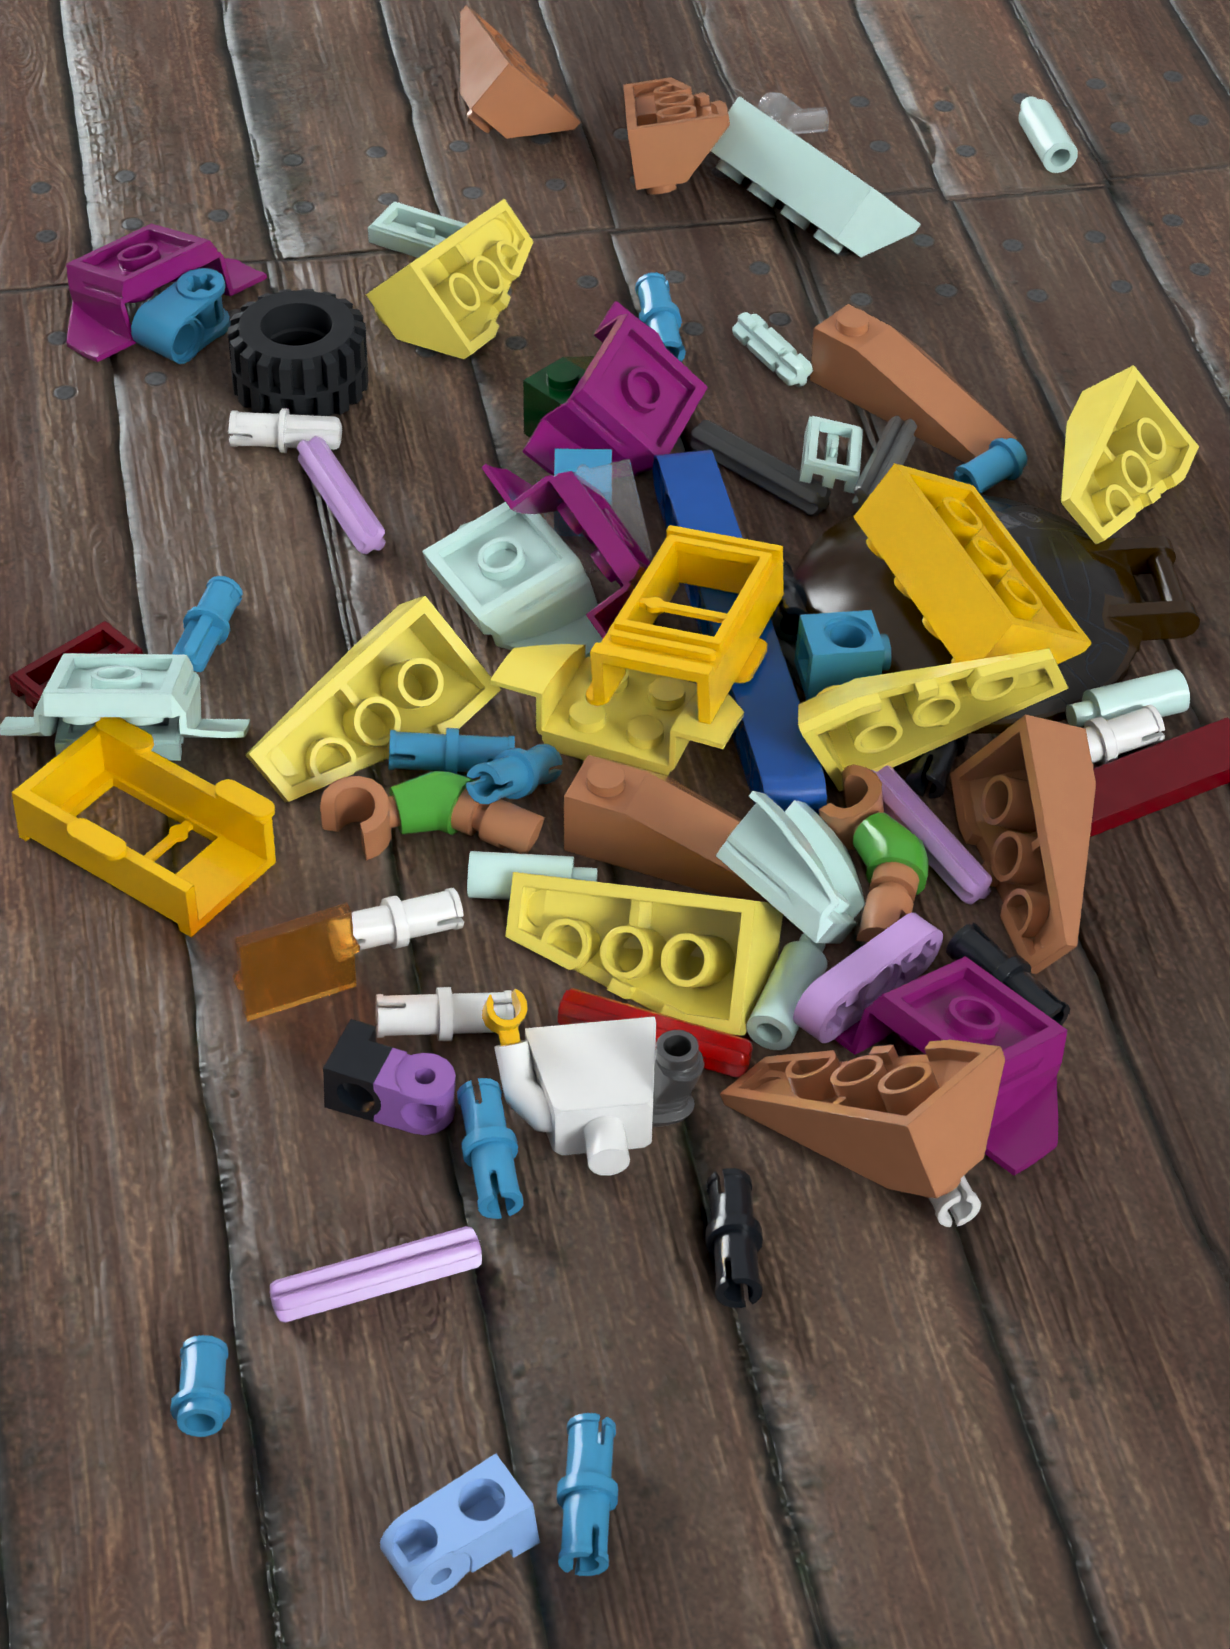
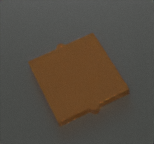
[232,903,361,1022]

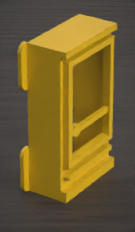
[586,525,784,724]
[11,717,276,937]

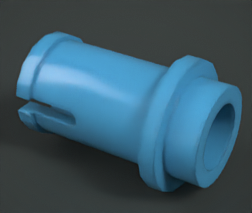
[954,438,1028,494]
[170,1335,231,1437]

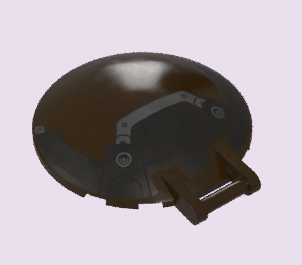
[794,494,1200,734]

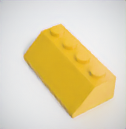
[853,463,1092,664]

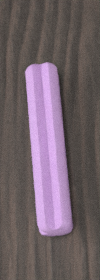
[297,436,386,555]
[871,765,992,905]
[270,1226,482,1323]

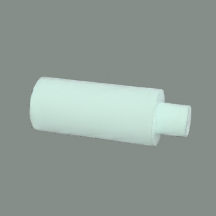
[1018,96,1078,173]
[1066,669,1190,727]
[467,851,598,900]
[746,933,828,1050]

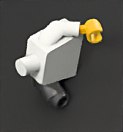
[482,989,704,1176]

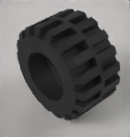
[228,288,368,416]

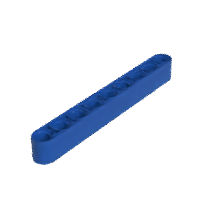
[653,449,827,815]

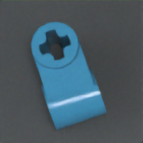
[131,268,231,364]

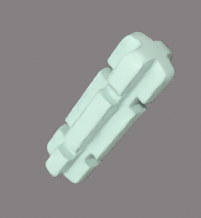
[732,312,813,387]

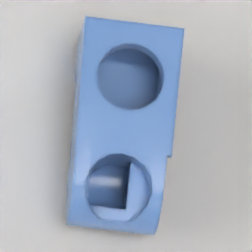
[380,1453,540,1601]

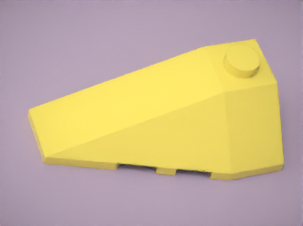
[366,199,533,359]

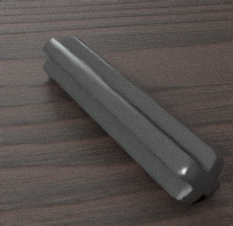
[852,416,917,510]
[690,420,831,516]

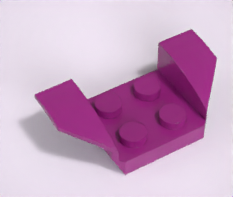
[66,223,267,362]
[522,300,708,480]
[481,464,651,639]
[834,956,1068,1176]

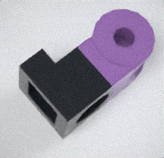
[323,1019,456,1135]

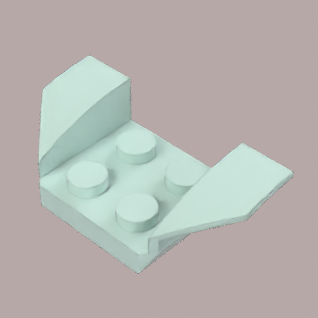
[422,502,603,658]
[0,653,250,738]
[716,791,865,943]

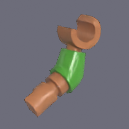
[819,764,929,942]
[320,771,545,861]

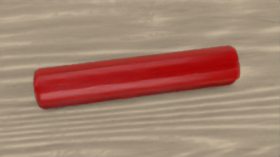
[558,988,752,1078]

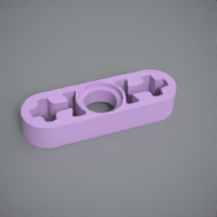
[793,913,943,1043]

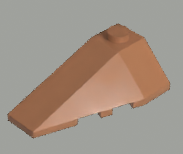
[460,5,581,139]
[623,77,730,194]
[810,304,1017,463]
[950,714,1096,974]
[564,755,768,902]
[720,1040,1005,1199]

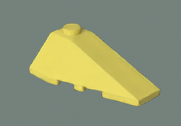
[1061,365,1199,544]
[246,596,501,802]
[798,648,1069,792]
[505,872,783,1035]

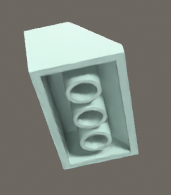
[711,96,921,257]

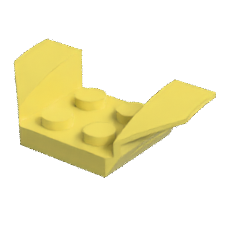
[490,644,744,776]

